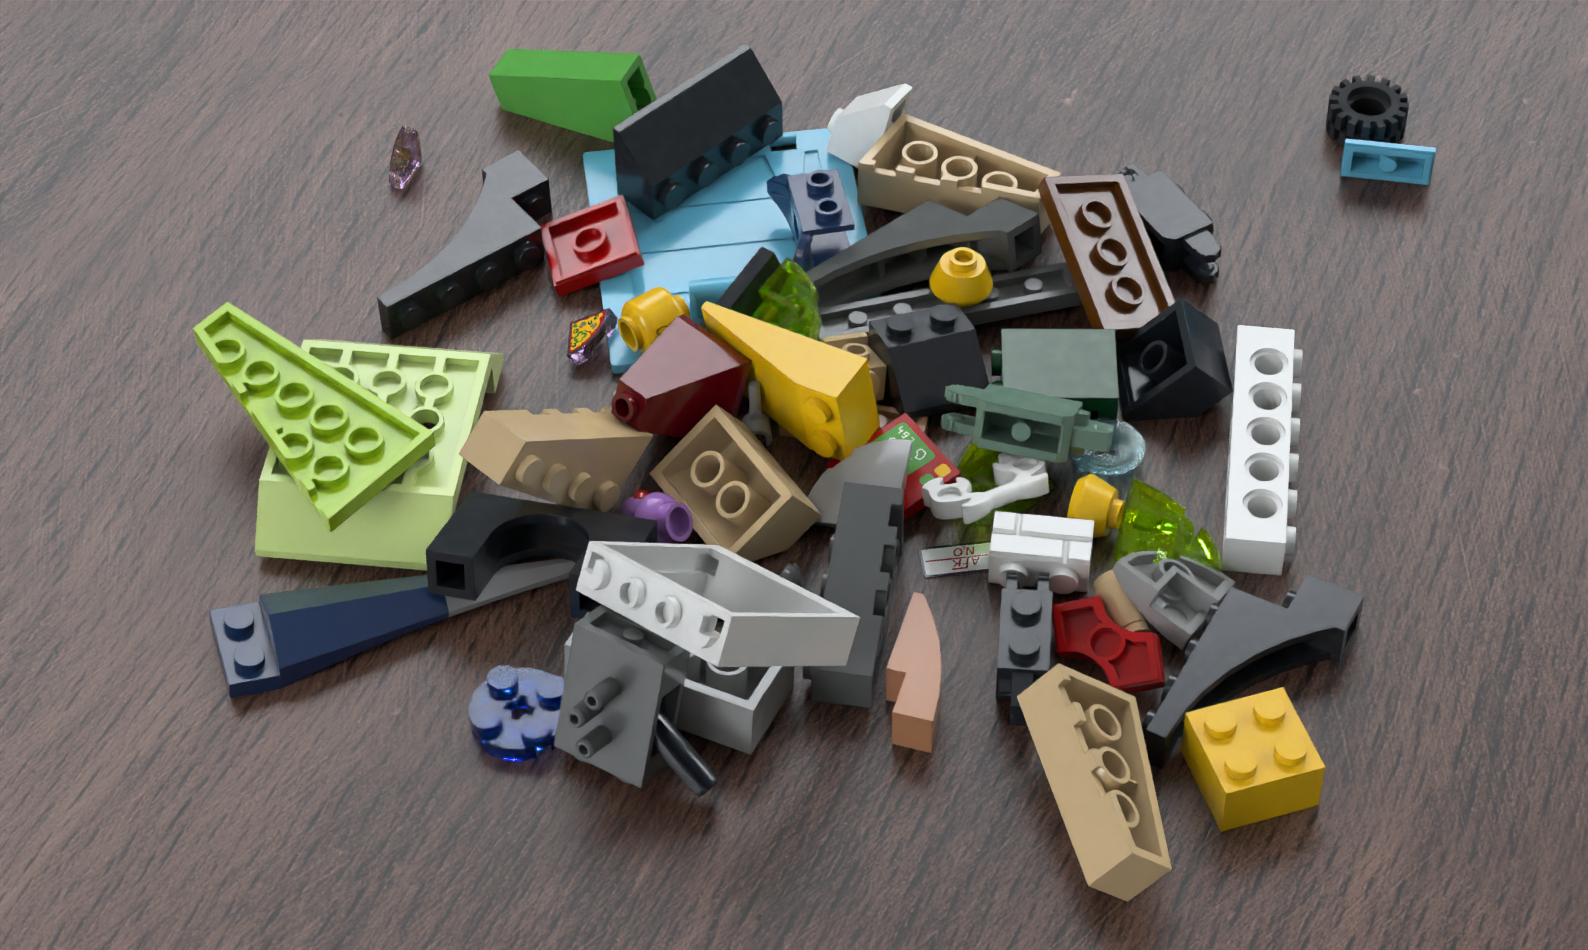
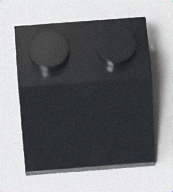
[1116,298,1233,421]
[868,302,989,419]

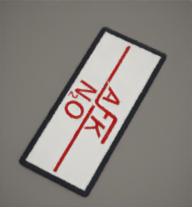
[918,540,991,578]

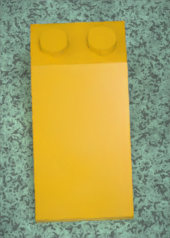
[701,301,880,461]

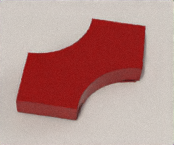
[1052,596,1166,694]

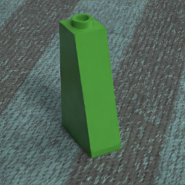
[488,49,657,143]

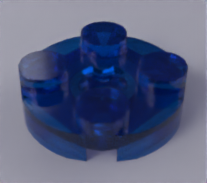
[468,665,565,762]

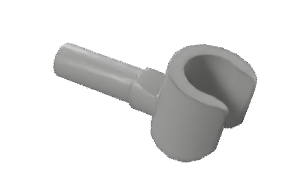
[742,380,772,446]

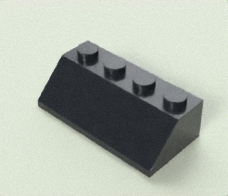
[613,44,783,221]

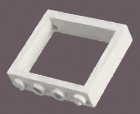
[576,541,860,667]

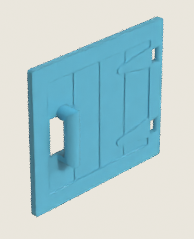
[583,128,881,374]

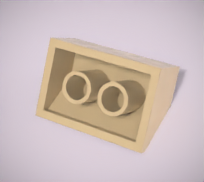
[649,404,822,562]

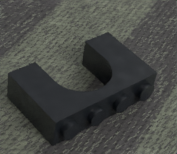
[426,491,658,619]

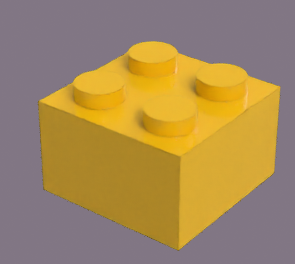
[1181,687,1325,832]

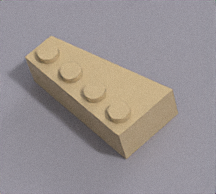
[458,407,653,512]

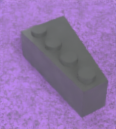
[802,482,904,708]

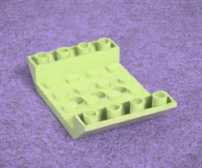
[255,339,504,571]

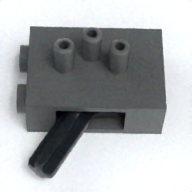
[554,604,718,797]

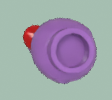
[620,489,693,544]

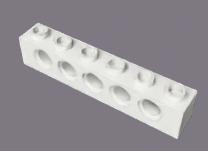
[1222,325,1303,576]

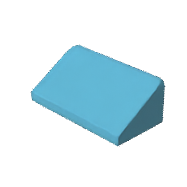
[1340,139,1436,185]

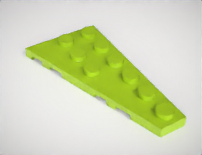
[193,302,436,532]

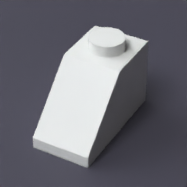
[826,83,913,168]

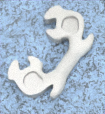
[922,452,1049,524]

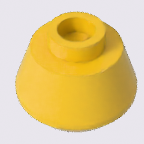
[929,247,993,308]
[1067,474,1125,538]

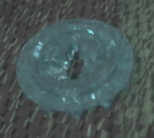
[1069,418,1146,482]

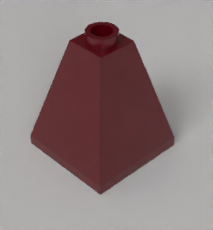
[611,314,752,438]

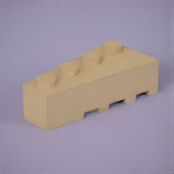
[857,113,1061,234]
[1017,663,1172,902]

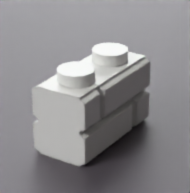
[988,511,1094,594]

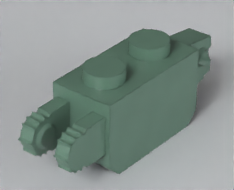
[941,384,1115,463]

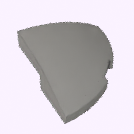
[807,439,913,528]
[1112,551,1236,650]

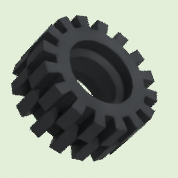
[1326,75,1409,148]

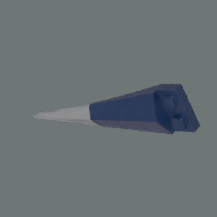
[209,559,576,698]

